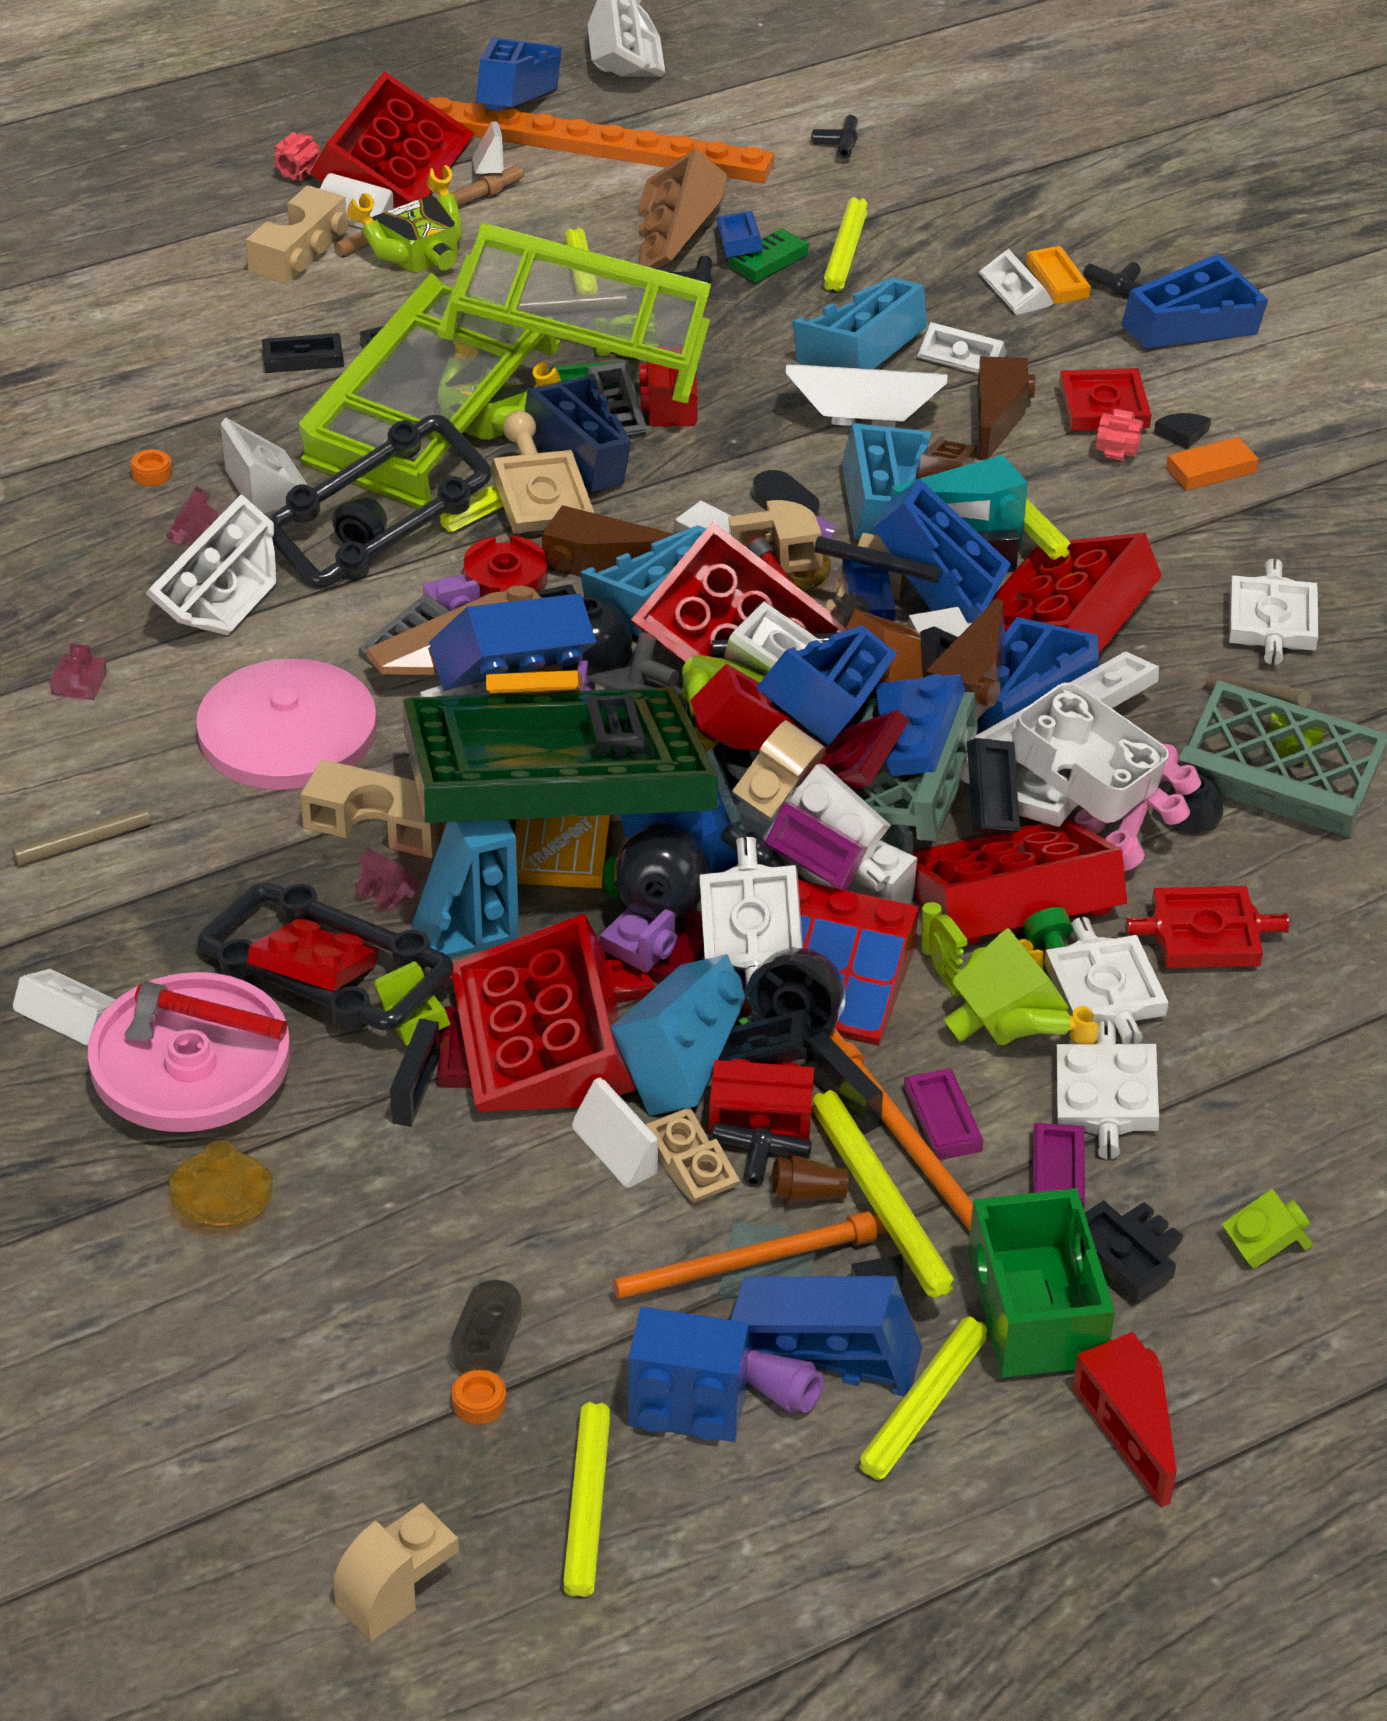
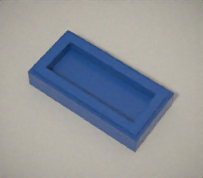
[716,210,763,258]

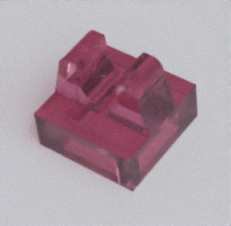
[165,486,220,545]
[49,643,107,701]
[356,847,421,910]

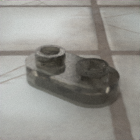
[451,1280,522,1373]

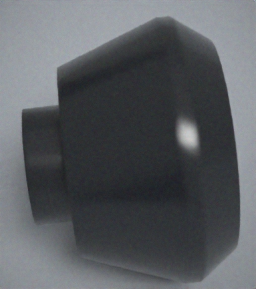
[332,497,387,545]
[1166,775,1223,833]

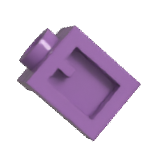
[423,574,480,611]
[600,908,677,973]

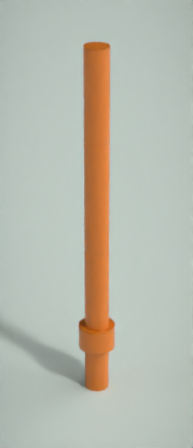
[829,1028,973,1232]
[613,1211,888,1299]

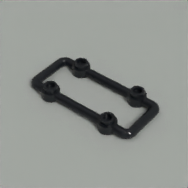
[268,415,492,588]
[197,882,454,1032]

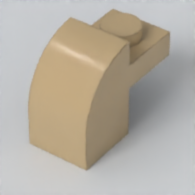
[728,500,823,573]
[732,720,825,822]
[333,1502,459,1642]

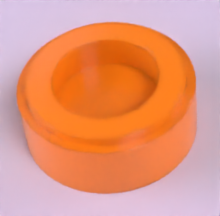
[130,449,173,486]
[452,1369,506,1425]

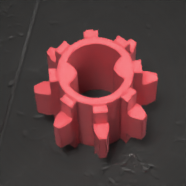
[274,132,320,181]
[1096,409,1143,461]

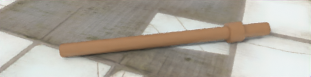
[334,164,524,257]

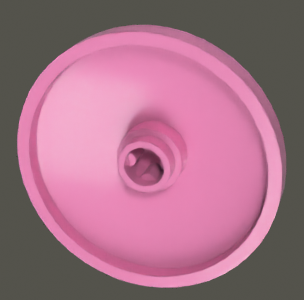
[196,658,377,790]
[88,972,291,1132]

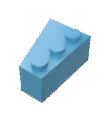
[792,277,927,369]
[842,423,932,539]
[580,525,707,636]
[411,820,519,958]
[610,954,745,1116]

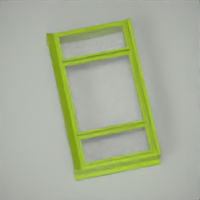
[436,222,711,404]
[298,272,561,509]

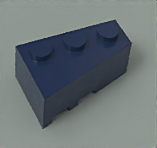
[524,374,631,492]

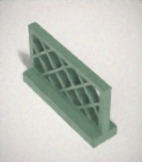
[1178,680,1387,838]
[853,692,978,841]

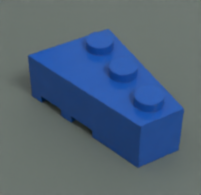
[476,37,562,111]
[1121,253,1268,348]
[873,478,1011,623]
[429,594,596,691]
[976,617,1099,735]
[756,625,898,745]
[730,1275,923,1396]

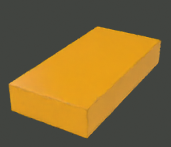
[1025,246,1091,304]

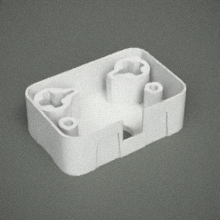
[1011,683,1169,823]

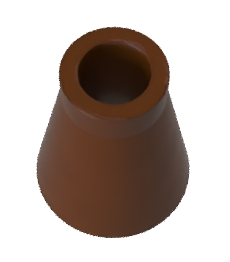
[771,1154,849,1205]

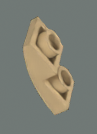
[646,1107,740,1203]

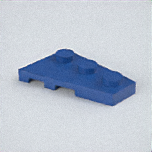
[876,674,966,776]

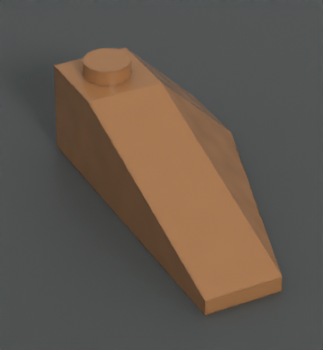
[639,148,727,269]
[367,586,563,675]

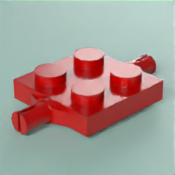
[1125,886,1289,968]

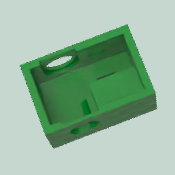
[968,1188,1115,1378]

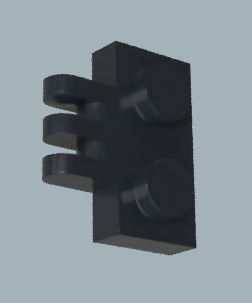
[1080,1200,1183,1302]

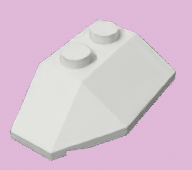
[588,0,665,77]
[786,364,948,428]
[145,494,276,636]

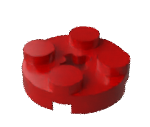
[463,536,548,597]

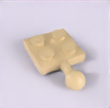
[491,411,594,534]

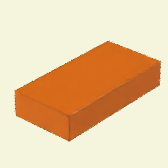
[1166,437,1259,491]

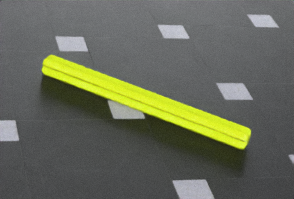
[812,1090,954,1298]

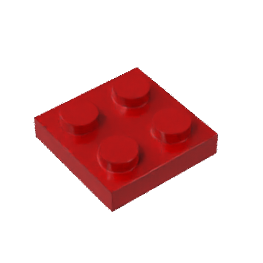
[1059,368,1152,432]
[247,919,379,992]

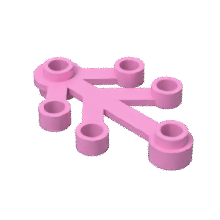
[1074,744,1201,872]

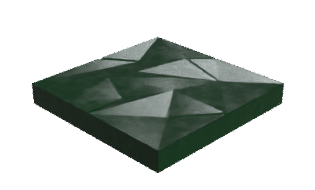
[403,687,718,823]

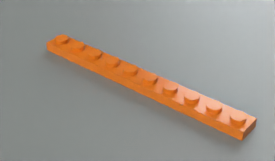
[428,97,774,184]

